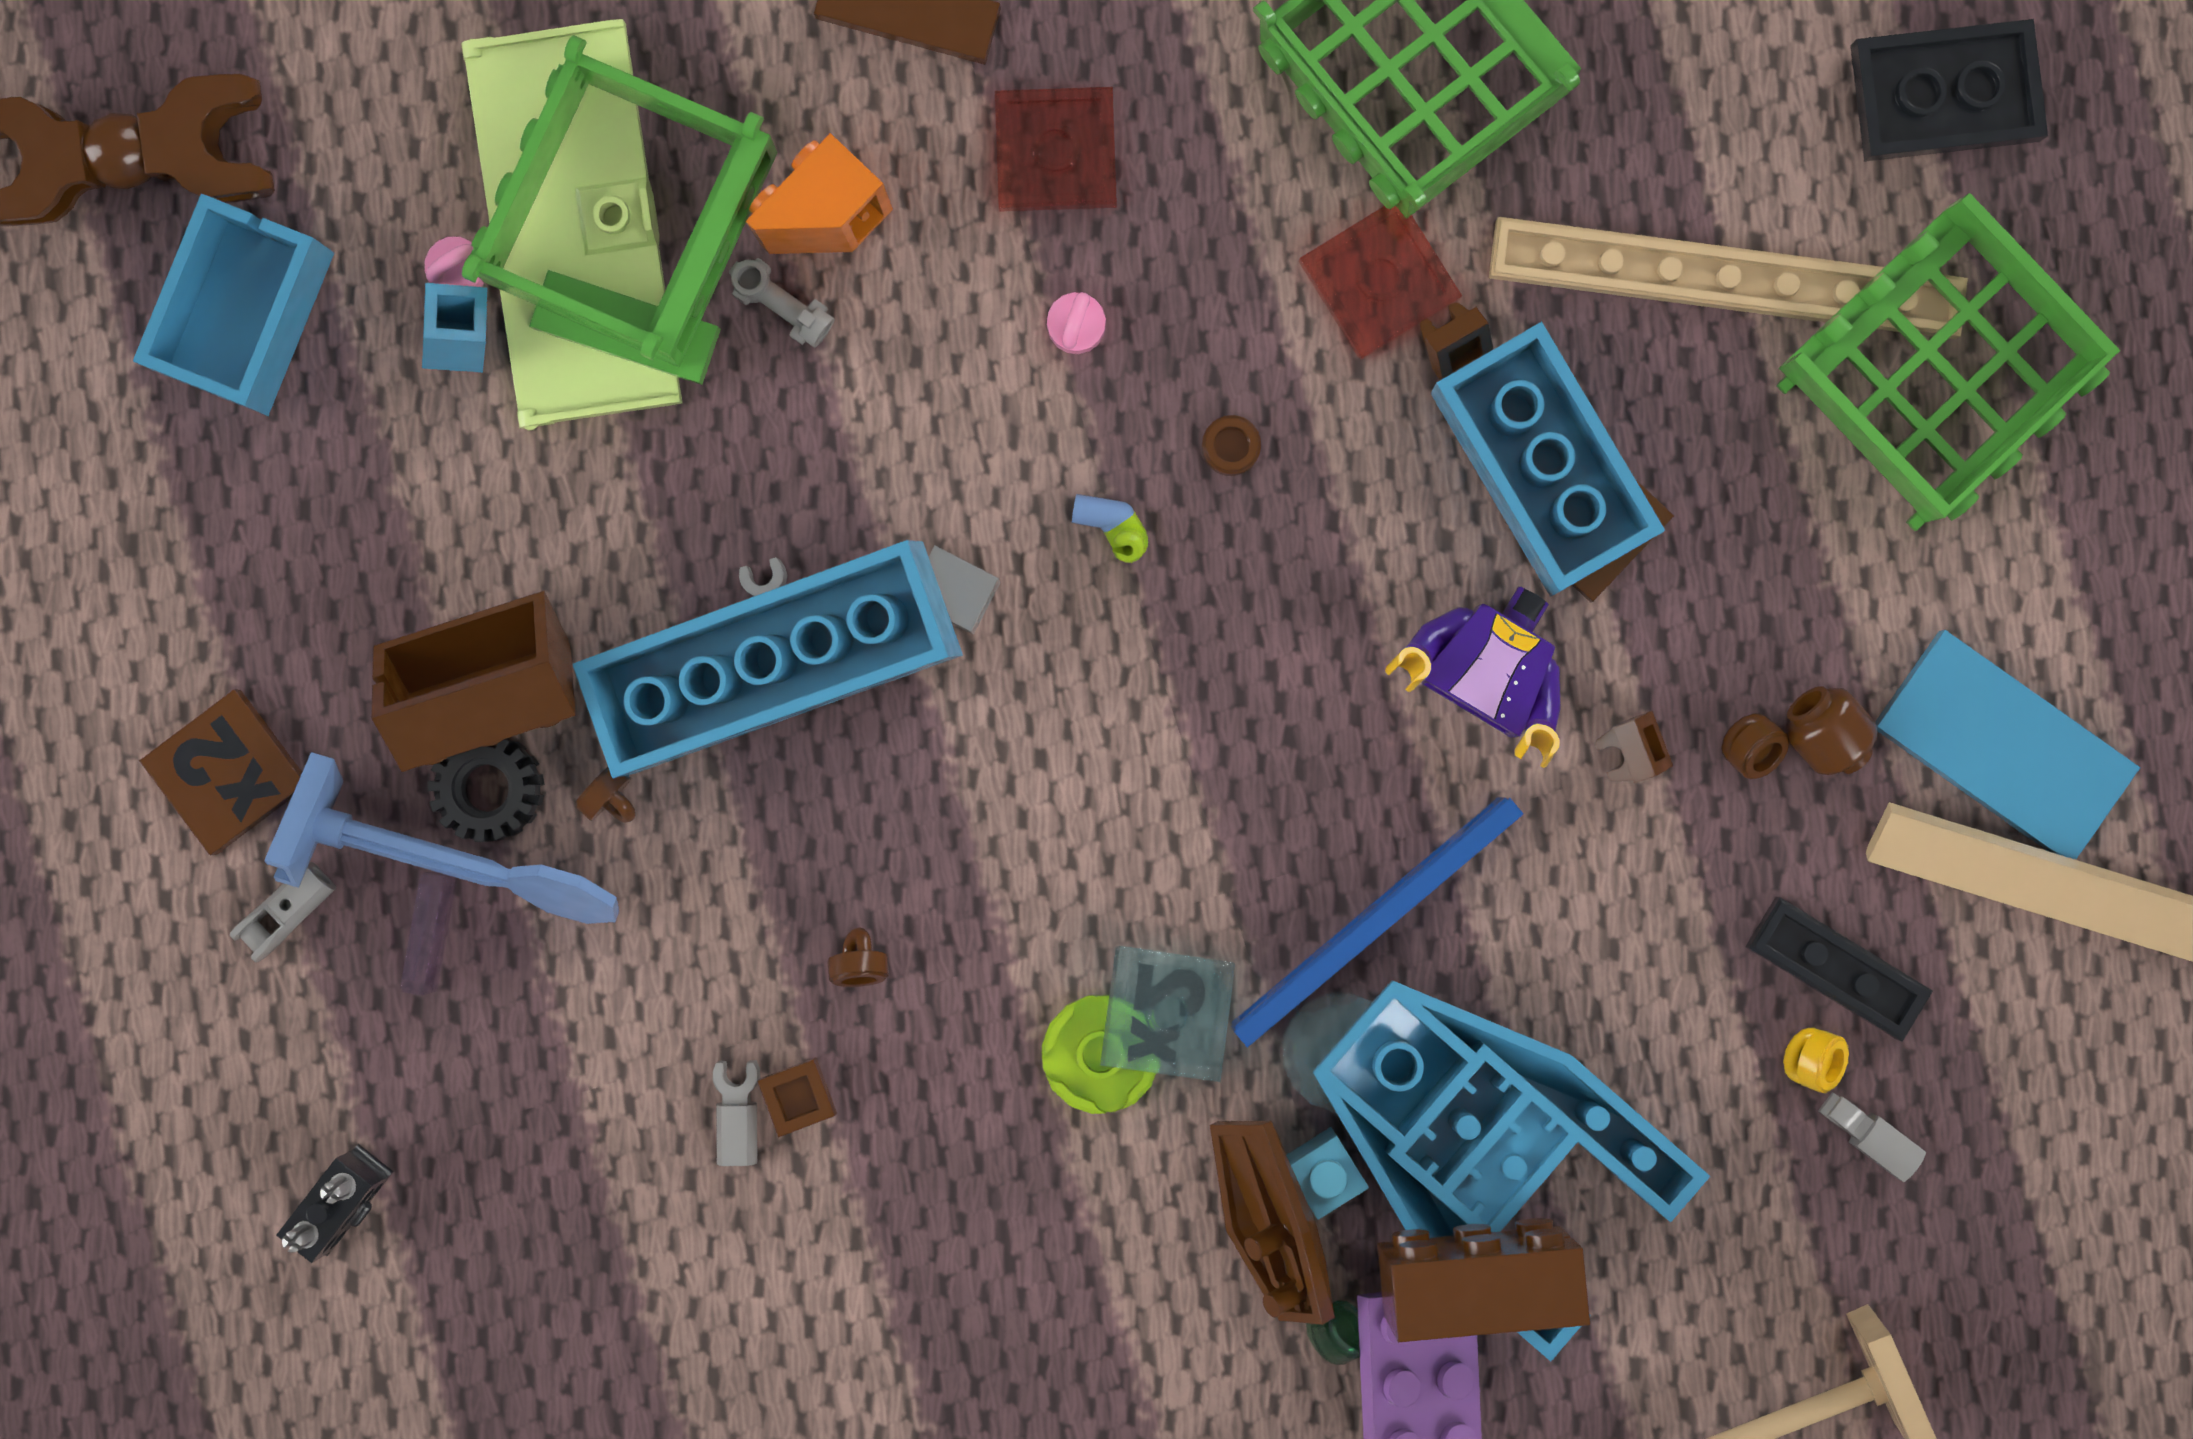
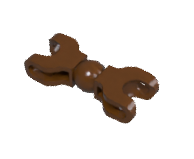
[0,74,275,227]

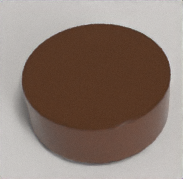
[1201,415,1261,476]

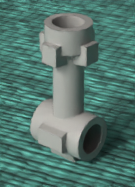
[729,258,835,348]

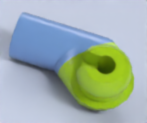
[1072,494,1148,563]

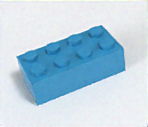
[1431,322,1666,597]

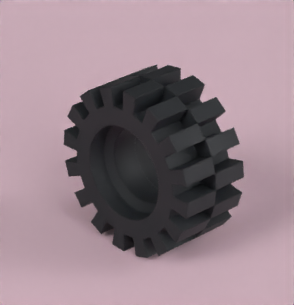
[428,738,545,842]

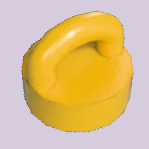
[1783,1027,1849,1093]

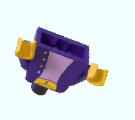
[1385,587,1561,768]

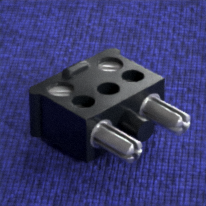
[276,1144,394,1263]

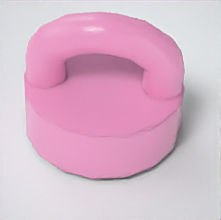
[425,237,484,287]
[1047,292,1106,354]

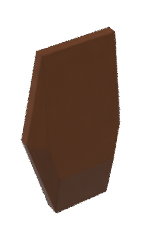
[1210,1121,1335,1325]

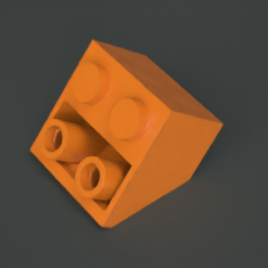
[746,133,893,254]

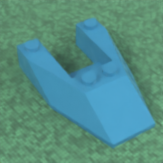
[1312,980,1711,1361]

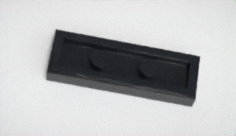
[1746,897,1933,1042]

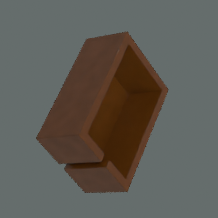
[371,591,576,772]
[1377,1218,1590,1343]

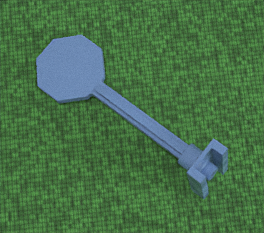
[265,752,619,924]

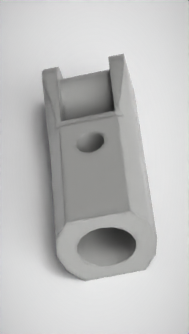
[229,861,336,963]

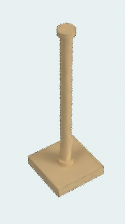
[1706,1304,1937,1439]

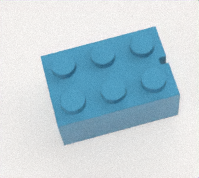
[133,193,334,416]

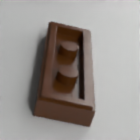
[814,0,1001,65]

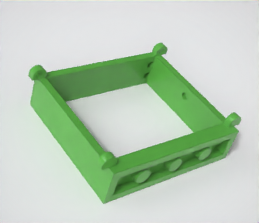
[462,35,777,367]

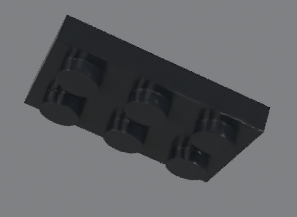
[1850,19,2048,162]

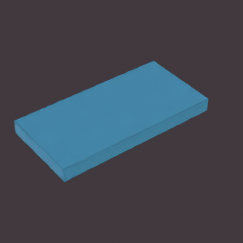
[1875,630,2141,860]

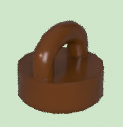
[1721,713,1789,780]
[575,767,636,823]
[828,927,889,987]

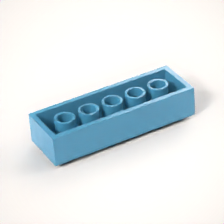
[572,540,963,778]

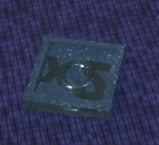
[1100,946,1235,1082]

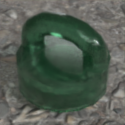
[1306,1300,1360,1365]

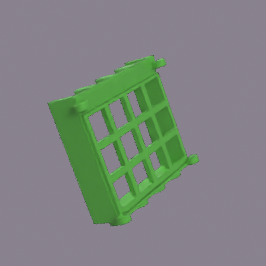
[1253,0,1581,219]
[1776,193,2120,531]

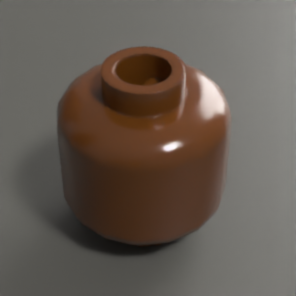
[1786,686,1877,775]

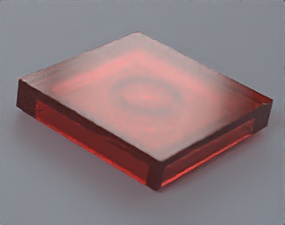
[995,87,1117,212]
[1298,206,1462,361]

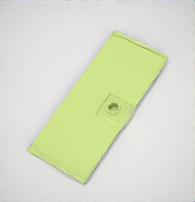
[461,19,683,430]

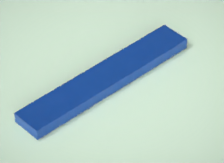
[1231,797,1524,1048]

